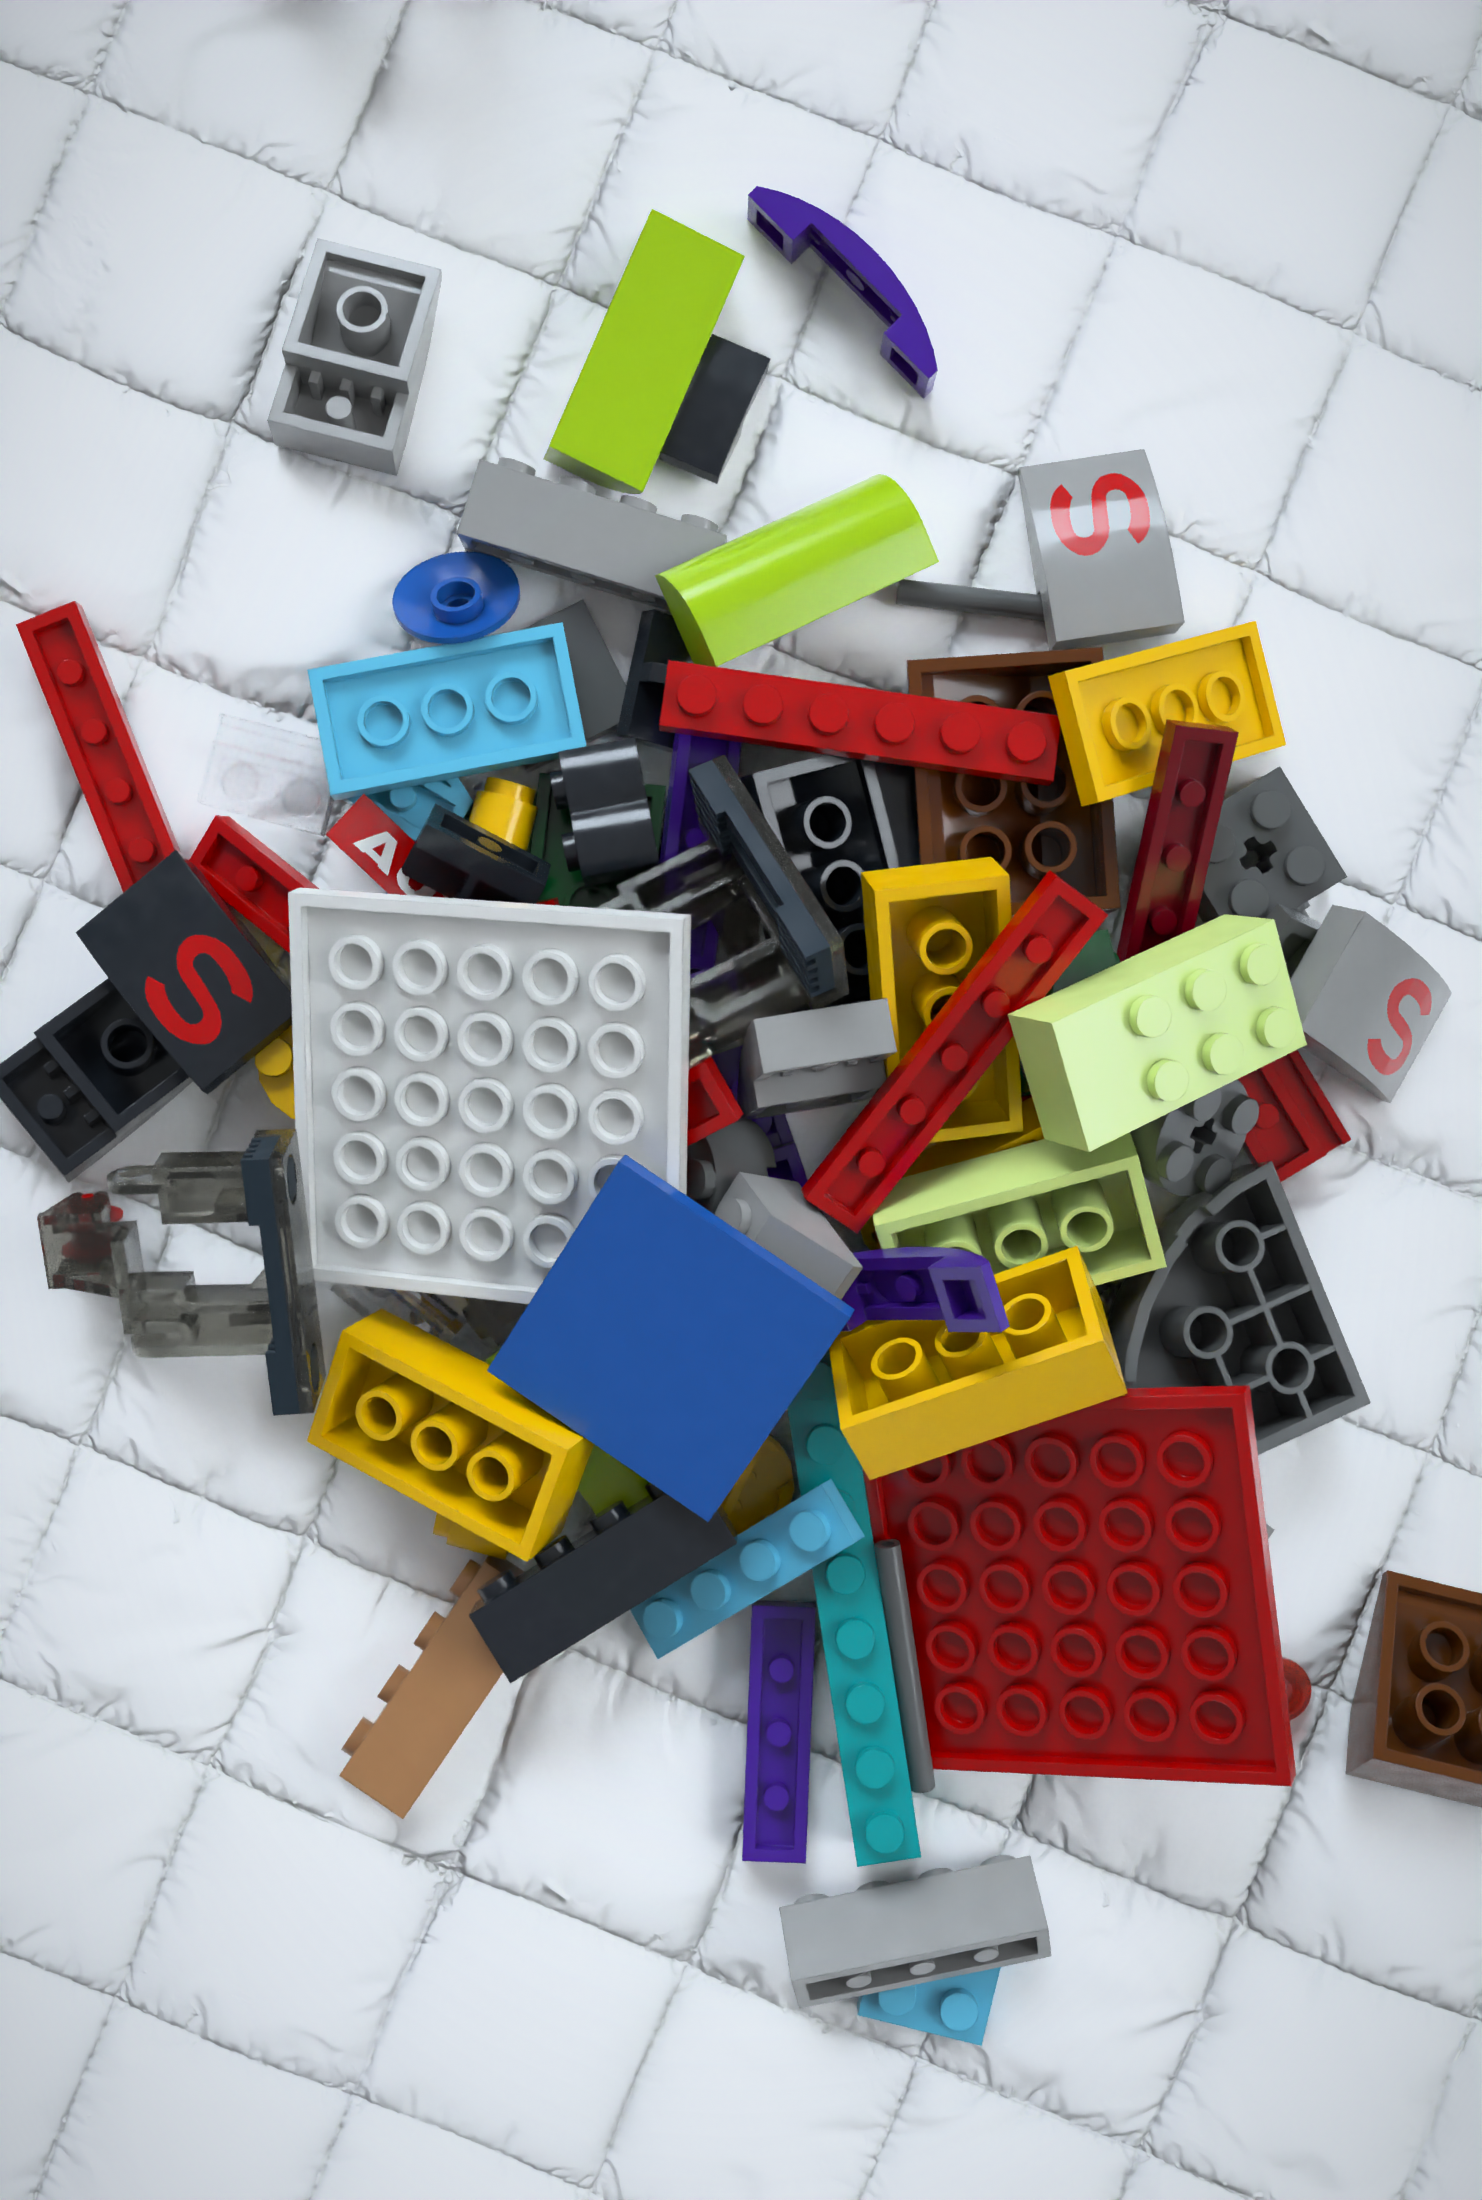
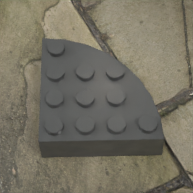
[1107,1161,1371,1455]

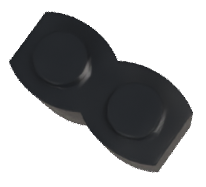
[550,737,661,887]

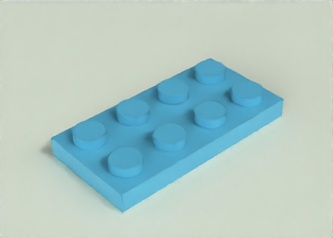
[307,622,587,801]

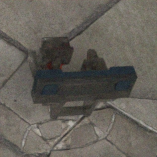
[597,755,849,1066]
[37,1129,326,1416]

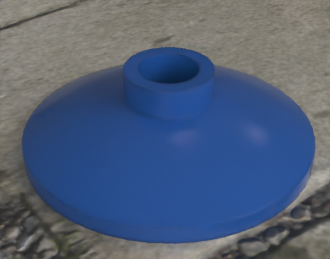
[392,551,521,644]

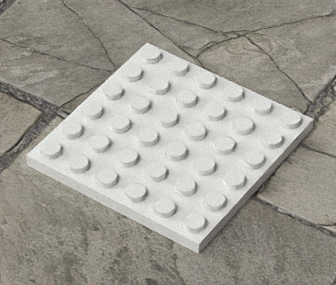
[288,888,691,1304]

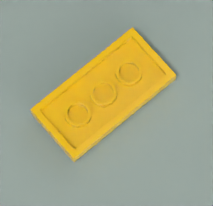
[1048,621,1286,806]

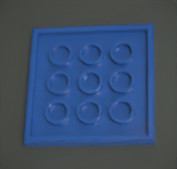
[487,1154,855,1522]

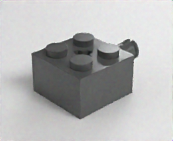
[1198,766,1347,924]

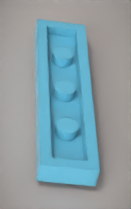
[630,1479,865,1659]

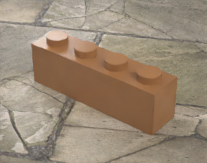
[339,1555,525,1819]

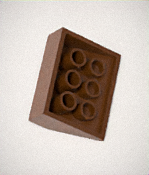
[906,647,1121,918]
[1345,1570,1482,1808]

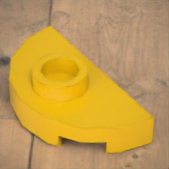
[721,1433,795,1535]

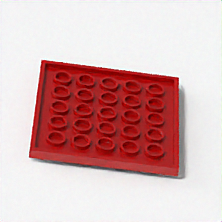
[863,1385,1296,1787]

